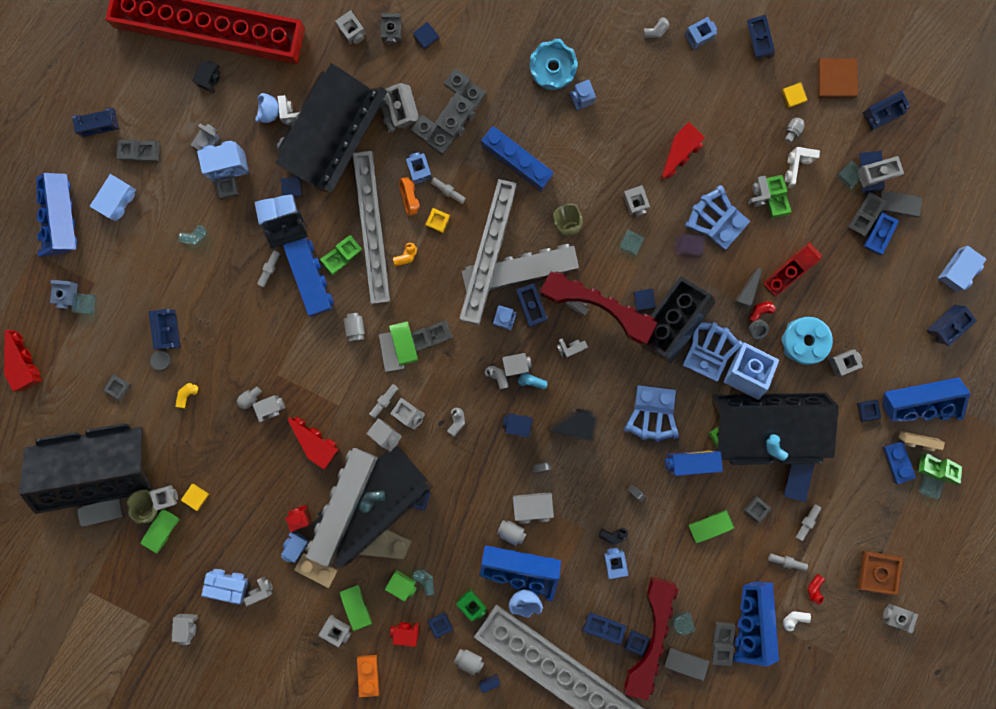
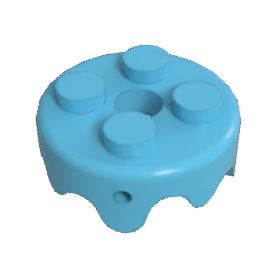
[530,39,578,90]
[781,317,833,365]

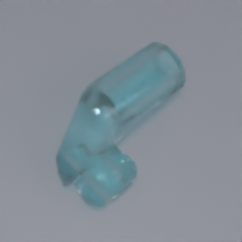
[179,225,207,244]
[359,490,386,513]
[413,570,435,596]

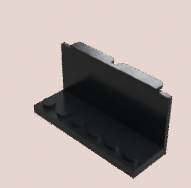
[275,63,388,193]
[712,393,839,465]
[19,423,152,514]
[311,446,434,569]

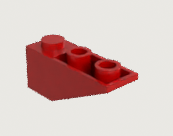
[660,122,705,182]
[763,242,822,297]
[4,329,42,392]
[288,416,340,469]

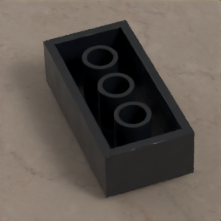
[641,276,716,364]

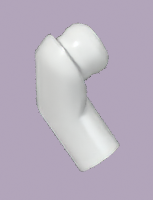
[783,611,811,631]

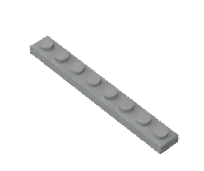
[353,151,391,304]
[460,179,517,326]

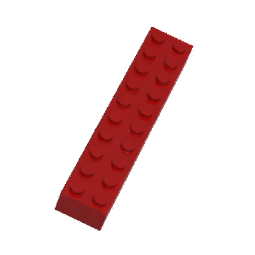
[105,0,305,65]

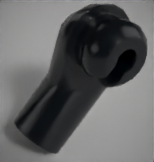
[599,528,628,545]

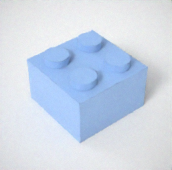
[197,141,250,182]
[724,342,779,400]

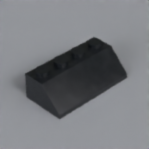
[548,409,597,441]

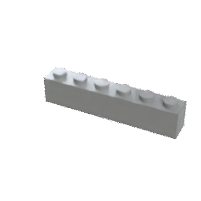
[462,244,579,293]
[306,448,378,567]

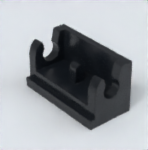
[263,210,308,249]

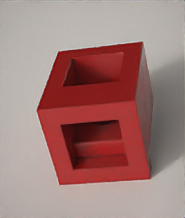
[285,505,313,532]
[390,622,419,647]

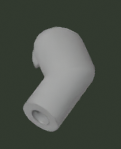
[643,18,669,38]

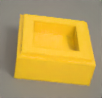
[782,83,807,108]
[425,208,450,233]
[181,484,209,511]

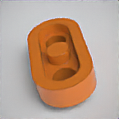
[399,177,420,216]

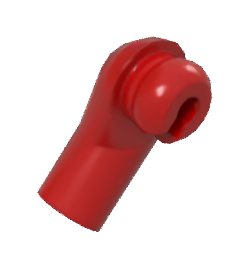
[748,301,776,322]
[807,574,825,605]

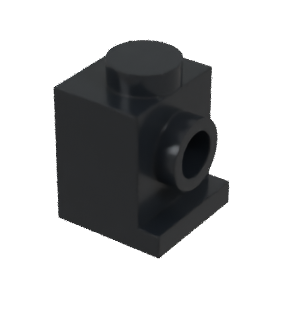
[192,60,221,94]

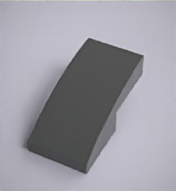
[117,139,160,162]
[881,191,923,217]
[849,192,887,236]
[411,320,453,352]
[712,621,736,666]
[664,648,710,680]

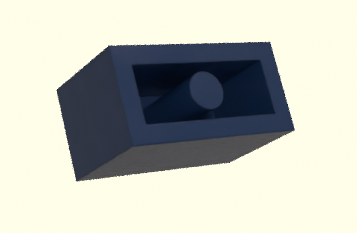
[516,284,548,328]
[502,413,532,437]

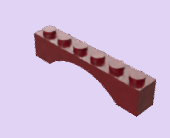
[540,271,657,347]
[623,576,678,700]

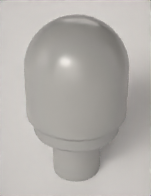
[785,118,805,143]
[237,386,262,409]

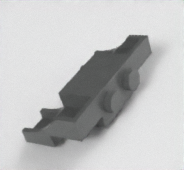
[411,68,486,156]

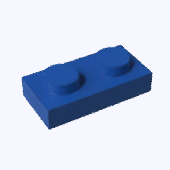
[863,212,899,255]
[882,441,916,484]

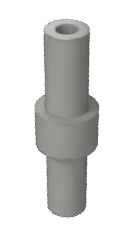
[431,177,466,204]
[257,250,281,287]
[369,384,399,418]
[796,504,821,541]
[768,553,808,572]

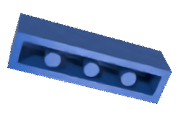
[481,126,554,192]
[283,238,334,317]

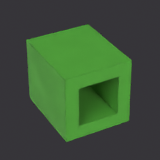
[385,570,417,601]

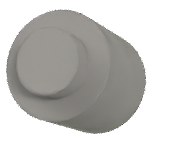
[343,313,365,342]
[496,520,526,546]
[453,649,484,676]

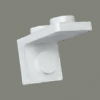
[277,95,300,126]
[785,147,820,188]

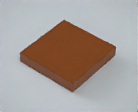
[818,58,858,98]
[857,551,903,596]

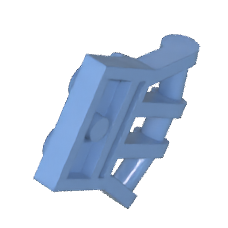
[685,185,750,251]
[681,322,743,382]
[623,385,679,442]

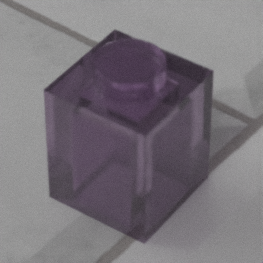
[674,233,705,258]

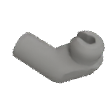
[484,366,509,389]
[447,408,465,437]

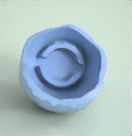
[255,93,279,123]
[509,589,543,618]

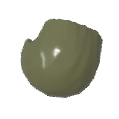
[553,204,583,236]
[127,490,158,524]

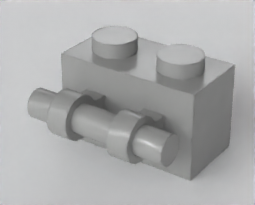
[379,83,419,132]

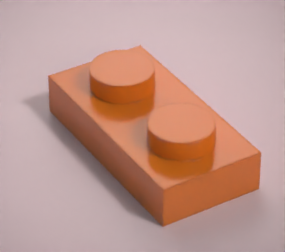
[357,655,379,697]

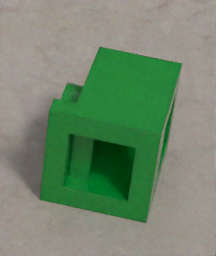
[456,588,486,622]

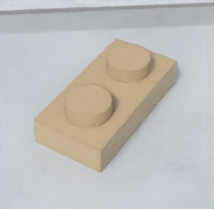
[898,431,945,451]
[295,552,339,588]

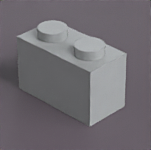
[513,492,554,524]

